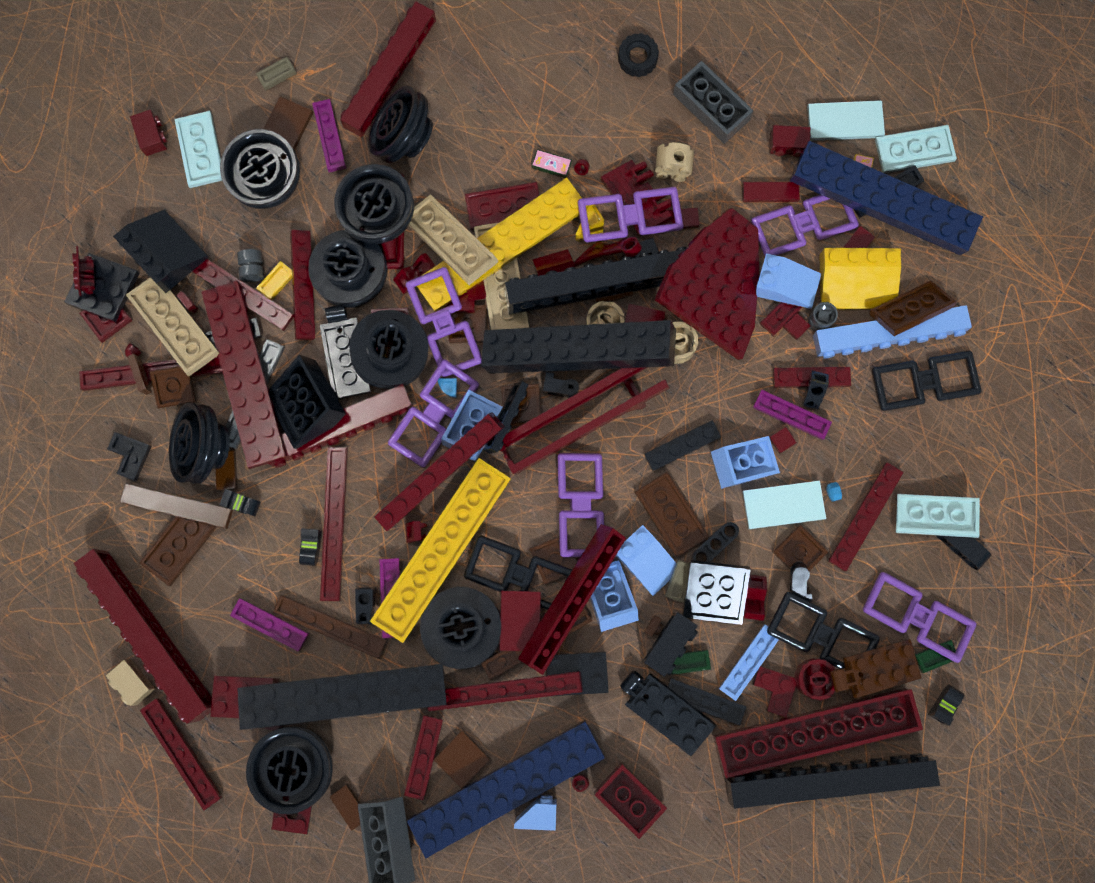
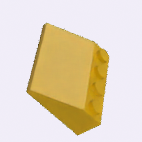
[819,248,901,309]

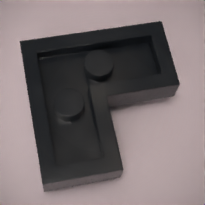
[107,432,152,481]

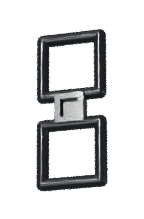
[872,351,982,411]
[464,535,572,610]
[767,592,880,669]

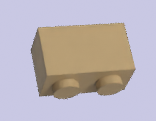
[106,659,156,706]

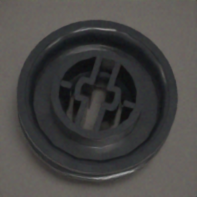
[368,86,433,163]
[220,129,300,209]
[334,164,414,244]
[308,230,388,308]
[349,310,428,389]
[169,403,230,484]
[420,587,501,669]
[246,726,333,814]

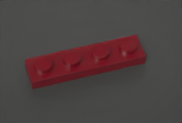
[773,367,851,388]
[404,715,444,800]

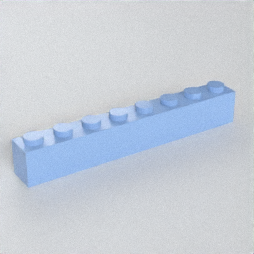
[813,305,972,358]

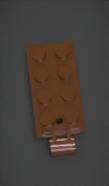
[830,639,922,698]

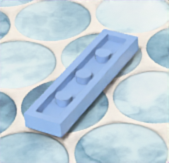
[719,624,778,701]

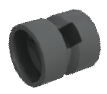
[237,249,264,282]
[808,302,838,332]

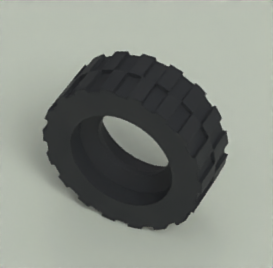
[618,33,659,77]

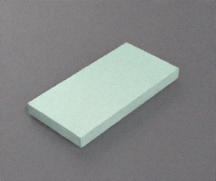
[807,101,885,141]
[175,111,222,188]
[875,125,957,174]
[742,481,826,530]
[896,494,980,538]

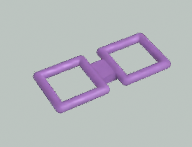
[578,187,684,242]
[751,195,859,256]
[406,267,482,377]
[388,359,479,467]
[557,453,604,557]
[863,572,976,663]

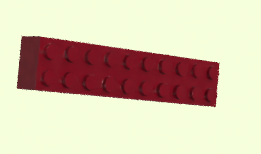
[73,549,212,724]
[712,688,923,778]

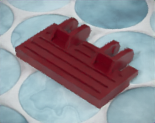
[601,160,672,237]

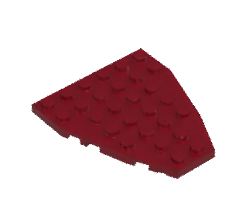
[655,208,759,360]

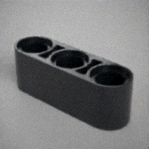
[691,522,739,562]
[935,535,992,570]

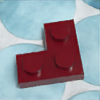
[753,666,796,718]

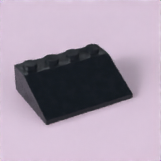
[113,210,209,293]
[269,355,346,449]

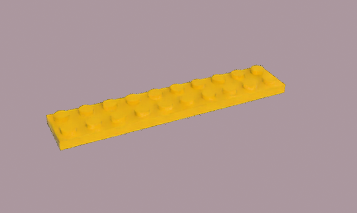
[416,178,588,312]
[370,458,511,643]

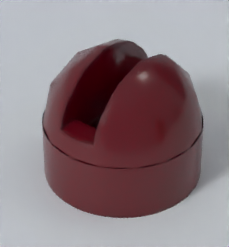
[574,159,590,175]
[125,343,142,357]
[572,775,589,792]

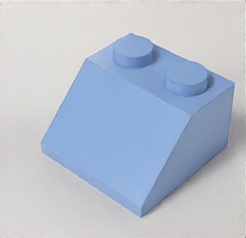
[514,795,557,831]

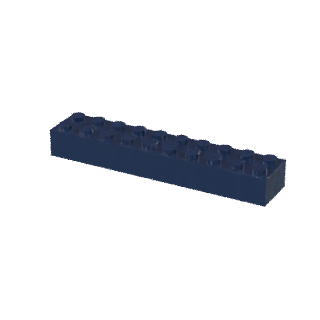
[790,141,983,255]
[407,720,605,859]

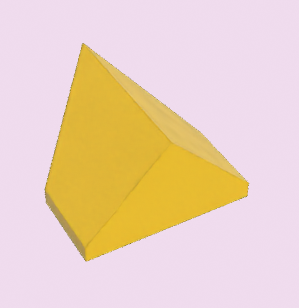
[576,205,604,242]

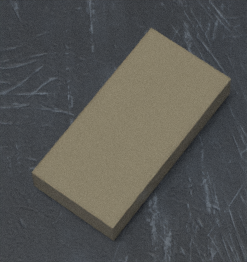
[255,57,297,91]
[665,559,690,603]

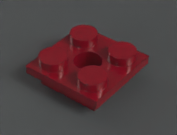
[271,796,312,834]

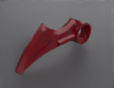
[574,237,642,267]

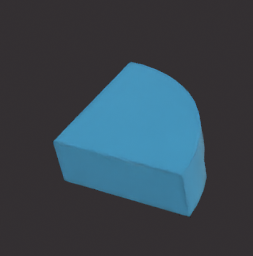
[438,378,457,398]

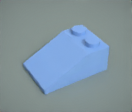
[756,253,821,309]
[441,390,503,462]
[711,436,780,489]
[616,525,676,596]
[590,560,639,632]

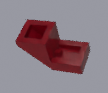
[393,253,435,294]
[744,575,767,621]

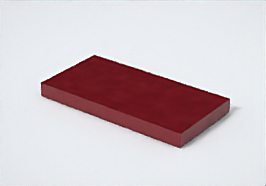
[465,182,540,231]

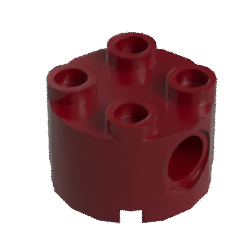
[794,659,836,700]

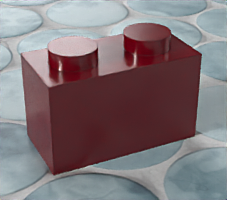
[130,109,167,156]
[770,125,811,157]

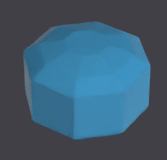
[826,482,842,502]

